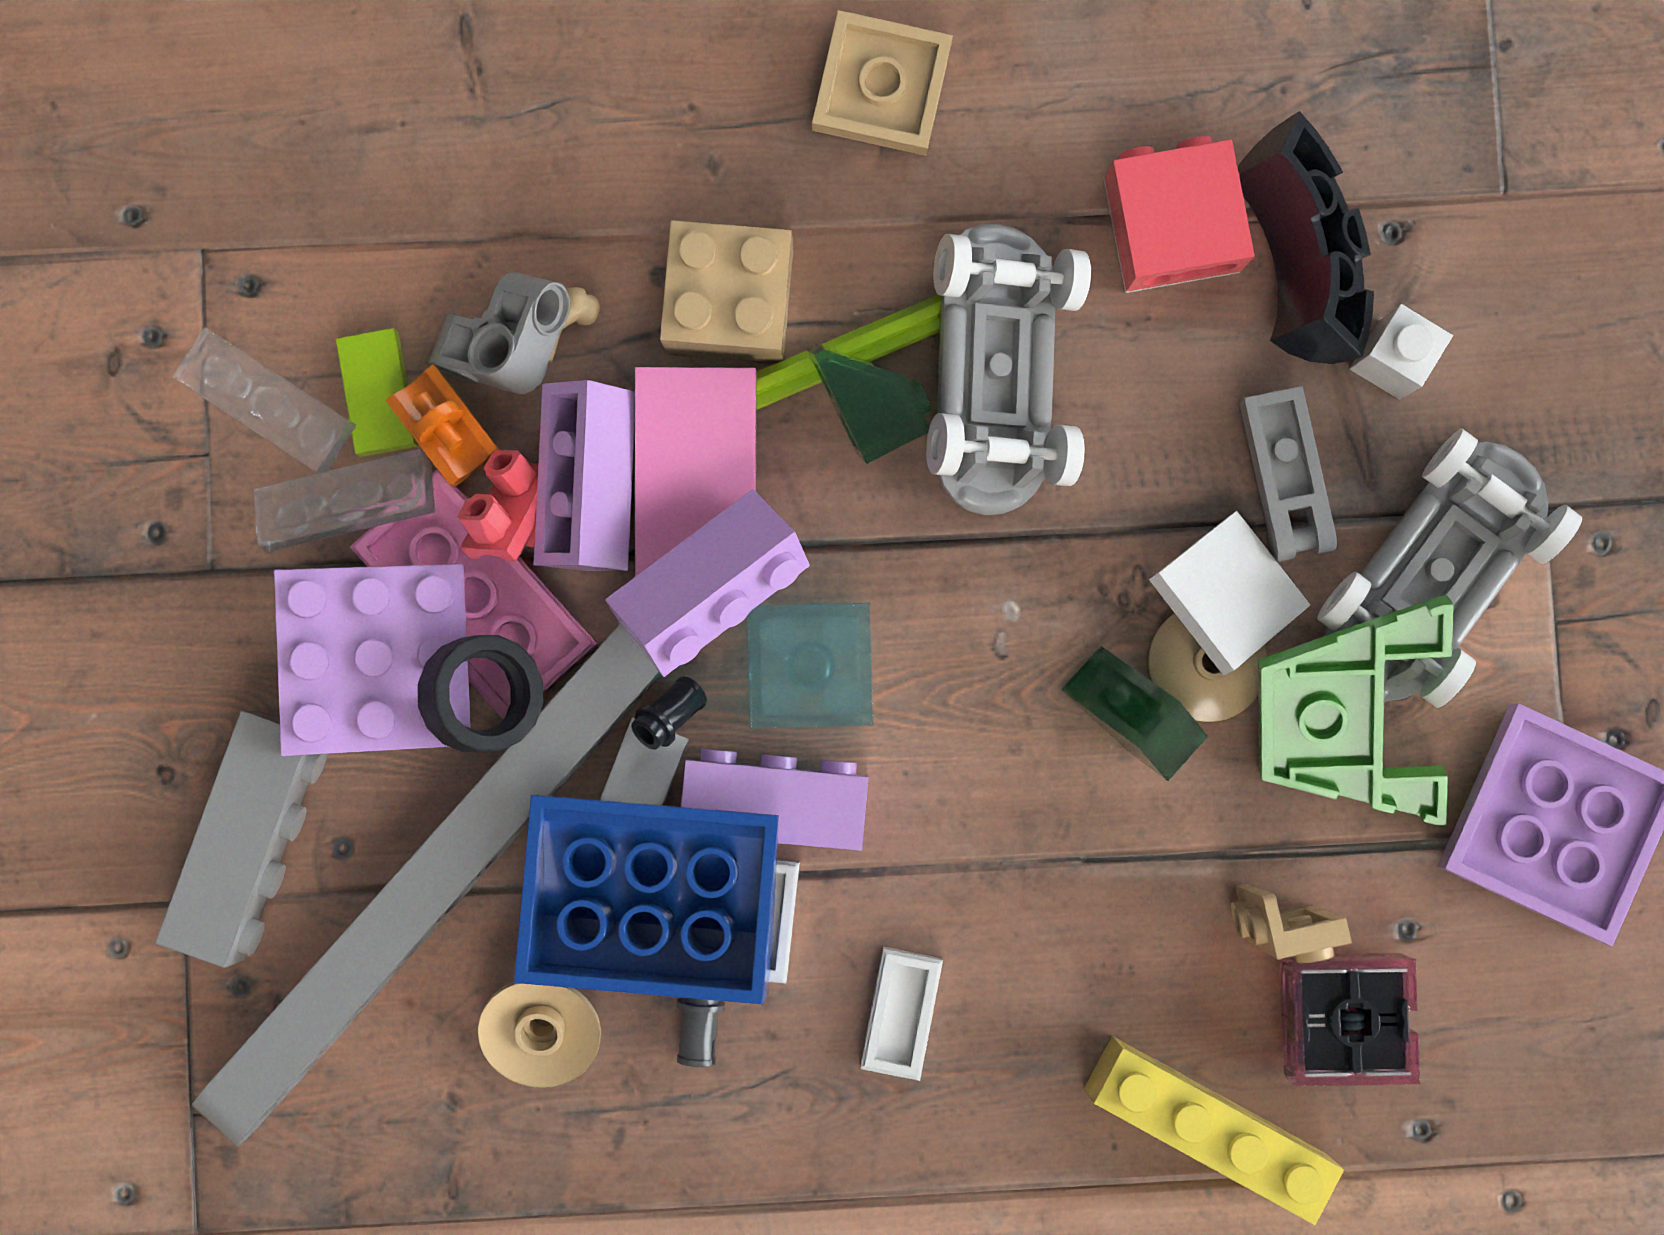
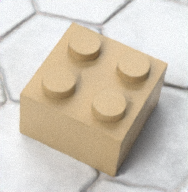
[660,220,793,364]

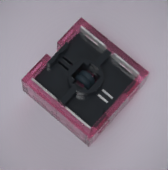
[1280,953,1420,1086]

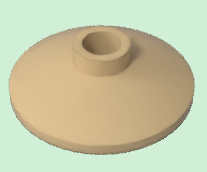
[1148,613,1267,722]
[478,982,601,1088]

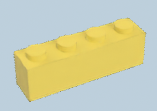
[1084,1036,1344,1225]

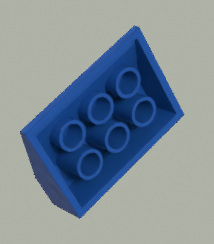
[514,795,779,1005]

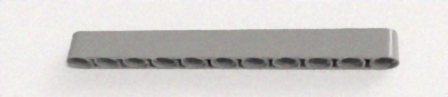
[192,624,662,1147]

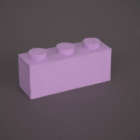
[533,380,635,571]
[605,489,810,677]
[681,749,869,851]

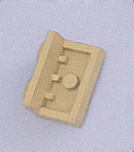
[1231,883,1352,963]

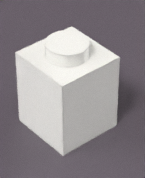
[1349,304,1453,400]

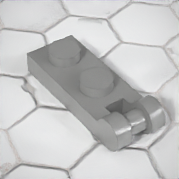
[1239,386,1337,562]

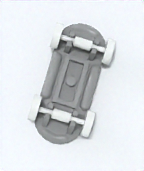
[926,223,1091,515]
[1317,428,1582,708]

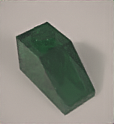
[806,343,932,464]
[1061,646,1208,781]

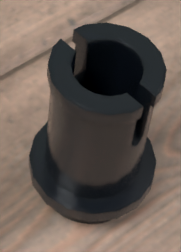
[631,676,707,750]

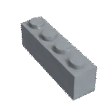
[155,710,327,968]

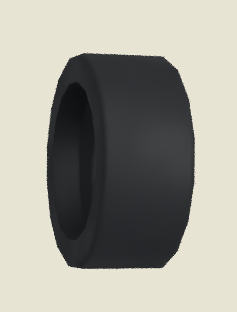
[417,635,543,752]

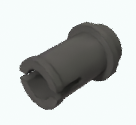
[676,998,725,1067]

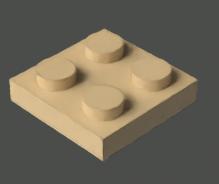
[812,10,953,156]

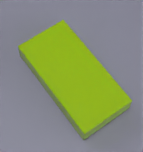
[336,328,419,457]

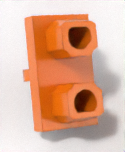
[385,364,500,488]

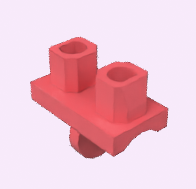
[457,450,538,561]

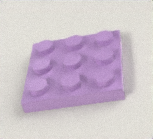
[274,564,471,756]
[1437,703,1664,947]

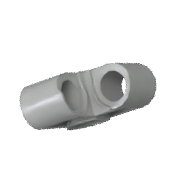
[427,271,570,394]

